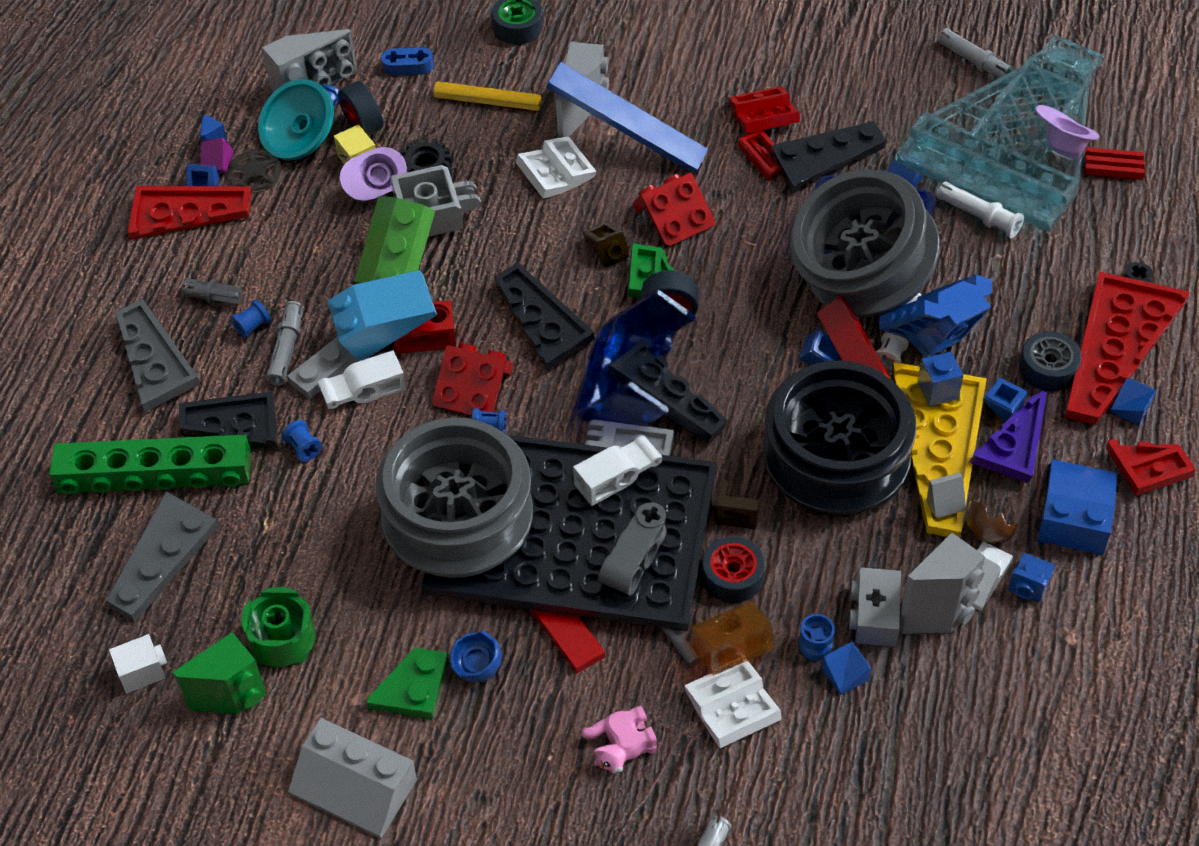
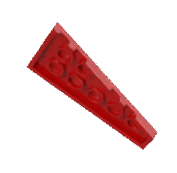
[1065,271,1191,425]

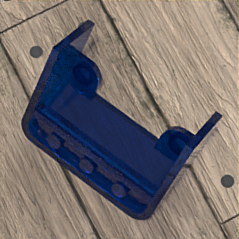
[574,289,695,426]

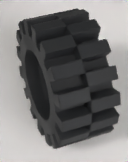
[401,138,452,176]

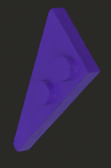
[969,390,1047,483]

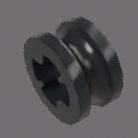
[1123,262,1153,283]

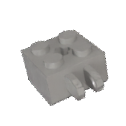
[391,165,481,237]

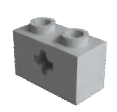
[849,567,901,647]

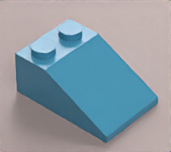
[327,270,437,361]

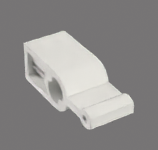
[318,350,406,409]
[573,435,662,506]

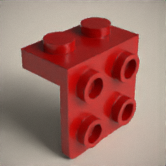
[632,172,715,247]
[433,343,514,415]

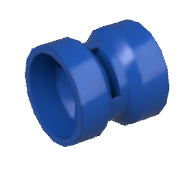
[798,614,835,661]

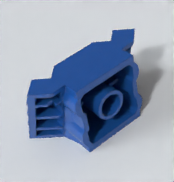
[879,274,992,358]

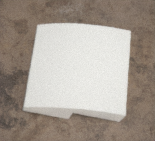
[516,136,597,198]
[685,658,782,748]

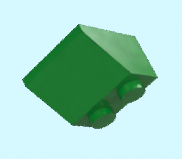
[173,632,267,714]

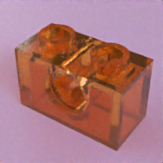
[691,601,774,676]

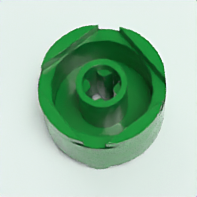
[241,587,316,667]

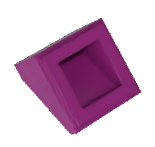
[201,138,234,173]

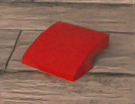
[728,86,800,133]

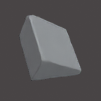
[926,473,966,518]

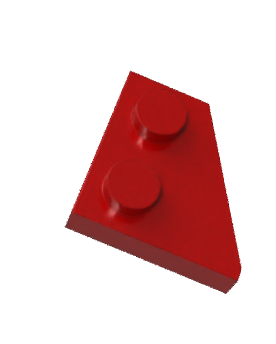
[1105,439,1196,496]

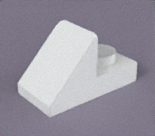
[973,542,1013,611]

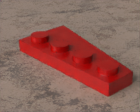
[128,186,252,240]

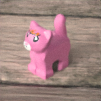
[582,706,657,774]

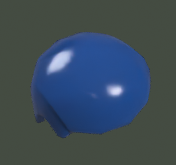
[450,631,502,683]

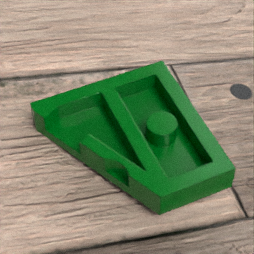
[627,243,674,298]
[367,647,449,719]

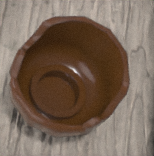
[966,501,1017,544]

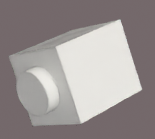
[109,634,167,694]

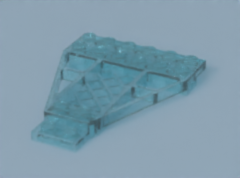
[895,35,1105,232]

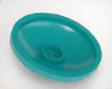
[258,79,334,160]

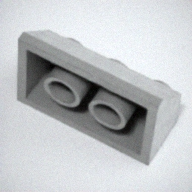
[899,533,985,634]
[288,718,417,839]

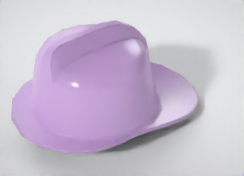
[1035,105,1099,160]
[340,147,407,201]

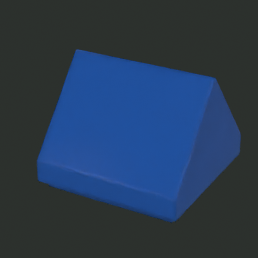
[200,115,228,142]
[887,160,923,188]
[186,164,220,186]

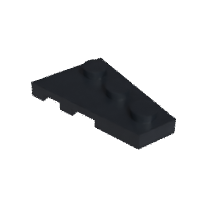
[179,391,278,448]

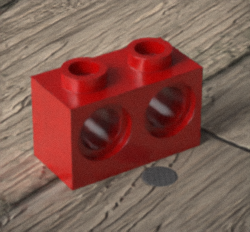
[394,300,456,354]

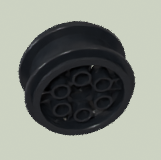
[763,361,917,516]

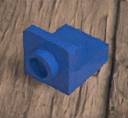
[1008,553,1055,603]

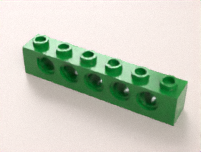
[49,435,252,494]

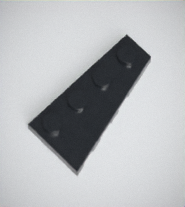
[769,121,886,193]
[495,262,595,371]
[607,339,728,444]

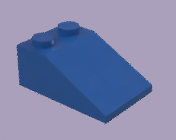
[1037,459,1117,555]

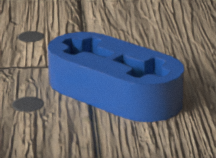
[381,47,434,76]

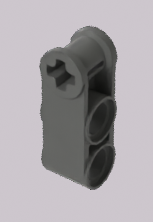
[598,502,666,595]

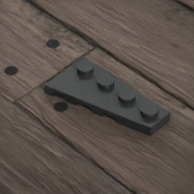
[116,299,200,412]
[106,492,219,622]

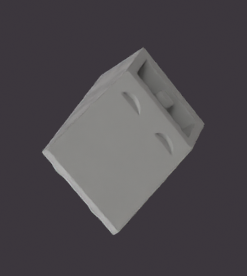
[262,29,358,91]

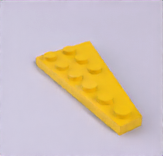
[892,362,987,538]

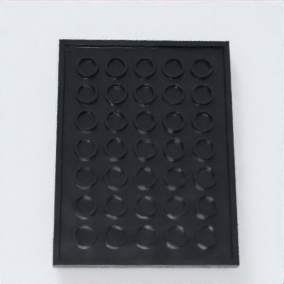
[421,434,717,632]

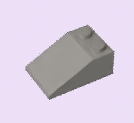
[556,42,609,138]

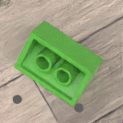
[354,196,435,283]

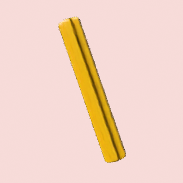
[433,81,542,111]

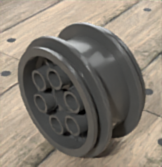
[790,169,940,317]
[375,418,533,578]

